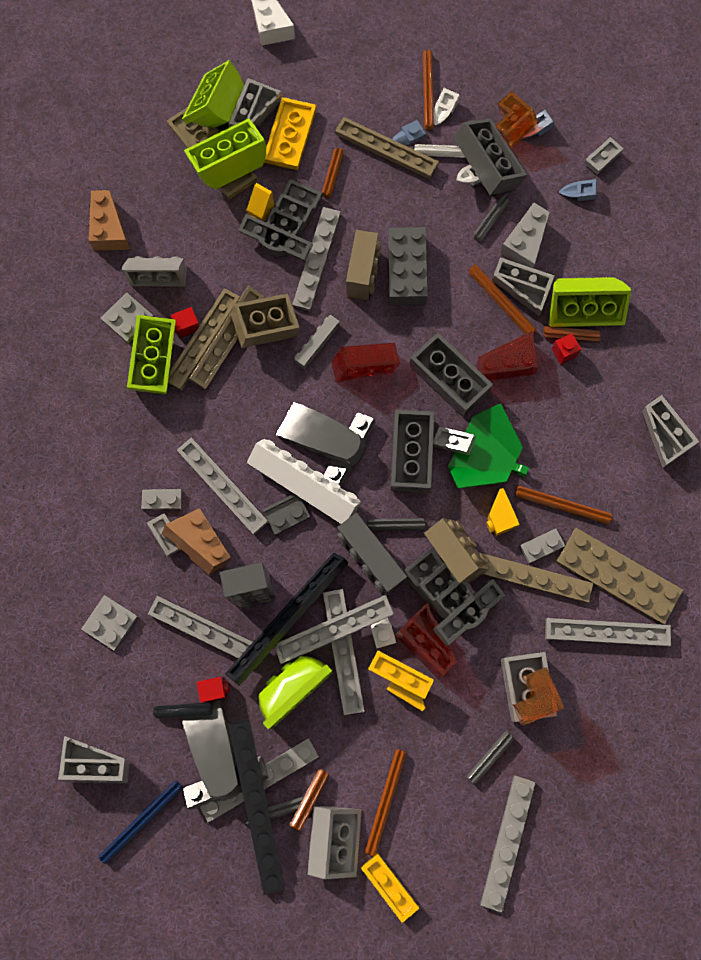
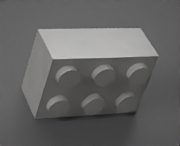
[501,652,557,722]

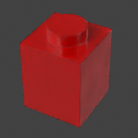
[170,307,200,338]
[551,333,581,365]
[197,677,230,703]

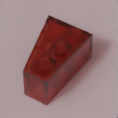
[476,331,539,381]
[331,343,400,383]
[395,603,457,680]

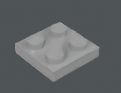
[101,292,154,343]
[81,595,138,651]

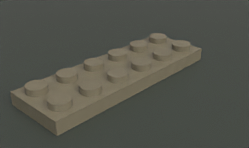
[167,107,258,200]
[556,528,683,625]

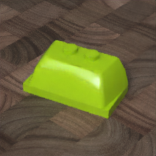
[182,60,244,128]
[184,118,266,190]
[549,277,632,327]
[127,315,176,395]
[258,655,334,730]

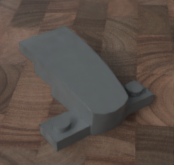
[238,179,323,261]
[276,402,376,488]
[403,548,505,646]
[182,700,269,811]

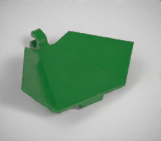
[448,403,529,489]

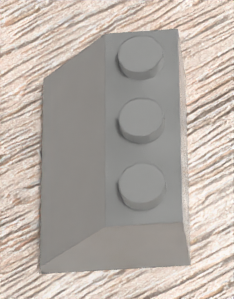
[122,257,187,286]
[308,806,362,879]

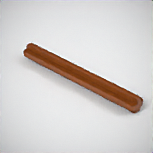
[423,50,434,130]
[469,265,536,337]
[515,486,612,524]
[365,749,406,856]

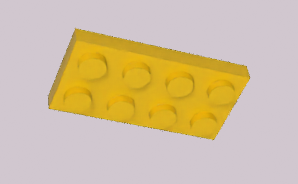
[264,98,317,170]

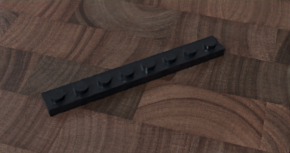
[225,552,348,686]
[228,719,285,895]

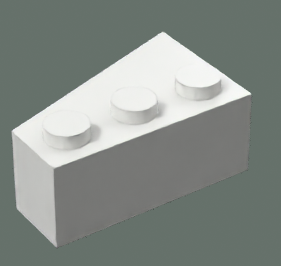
[251,0,295,46]

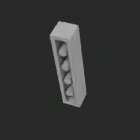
[295,315,340,369]

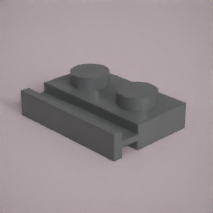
[262,494,310,536]

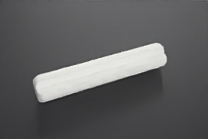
[414,144,465,157]

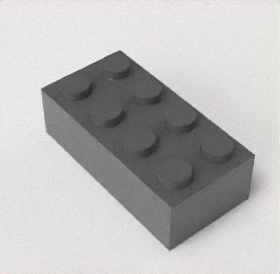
[454,118,527,195]
[388,227,428,306]
[409,333,493,418]
[391,410,434,494]
[337,513,407,596]
[220,562,275,609]

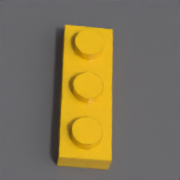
[368,651,434,699]
[361,853,419,923]

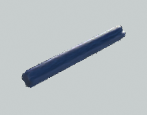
[99,781,183,864]

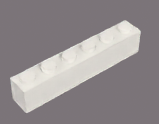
[247,439,361,524]

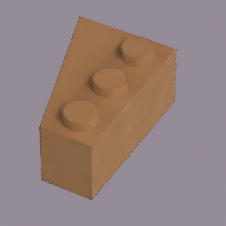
[89,190,131,251]
[161,508,231,575]

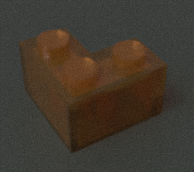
[495,91,539,148]
[512,667,564,725]

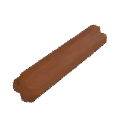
[322,148,344,198]
[543,326,600,342]
[290,769,329,831]

